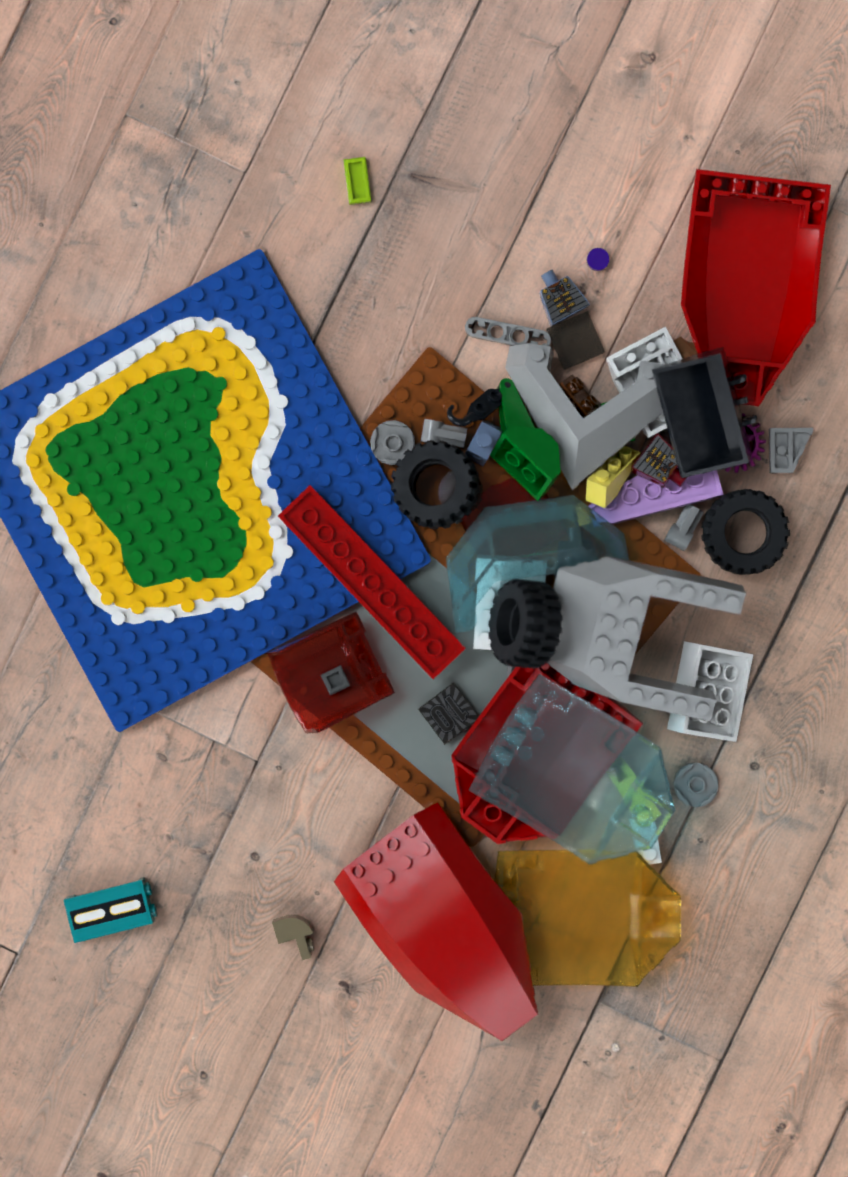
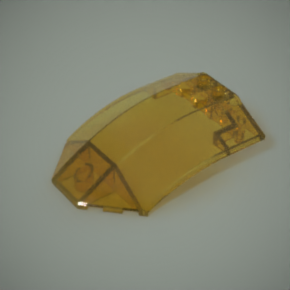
[494,850,681,987]

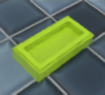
[343,157,371,205]

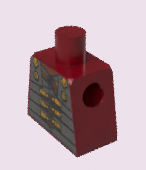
[631,433,688,488]

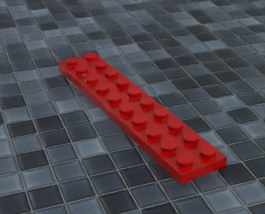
[278,485,466,679]

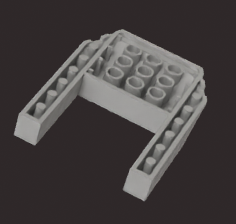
[548,556,746,721]

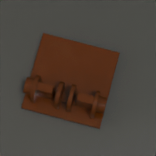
[559,374,599,418]

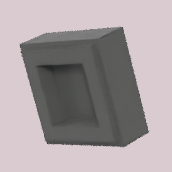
[321,665,350,696]

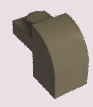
[272,915,314,960]

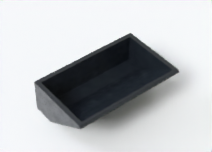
[652,347,757,478]

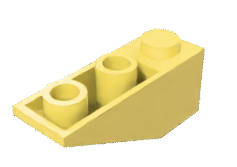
[586,446,641,508]

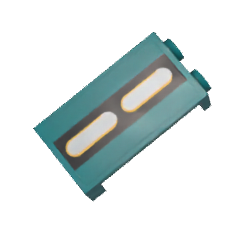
[63,877,157,943]

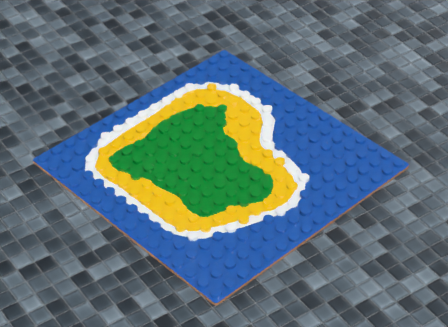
[0,249,431,732]

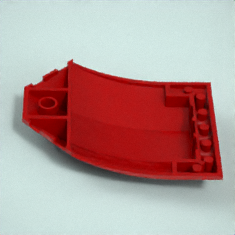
[451,663,643,844]

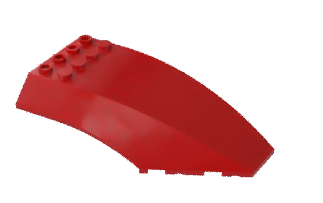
[681,169,831,406]
[334,802,538,1041]

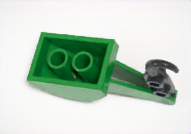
[447,378,561,501]

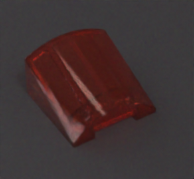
[267,612,395,734]

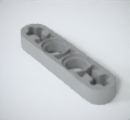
[465,317,551,346]

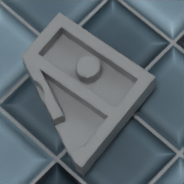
[769,428,813,473]

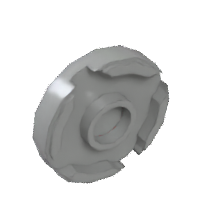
[370,420,415,465]
[673,762,718,807]

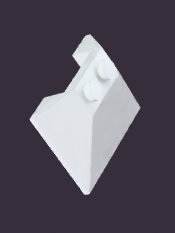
[606,327,683,438]

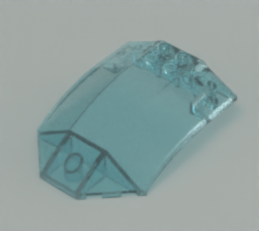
[469,674,675,865]

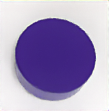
[586,248,609,271]

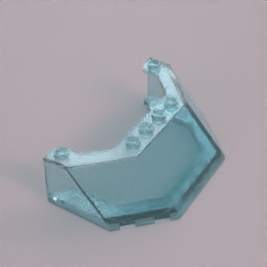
[446,495,629,633]

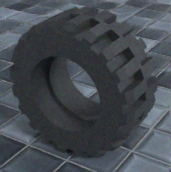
[391,440,480,529]
[701,489,790,575]
[488,579,563,668]

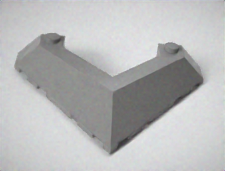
[505,343,664,491]

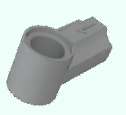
[420,419,467,448]
[664,505,704,551]

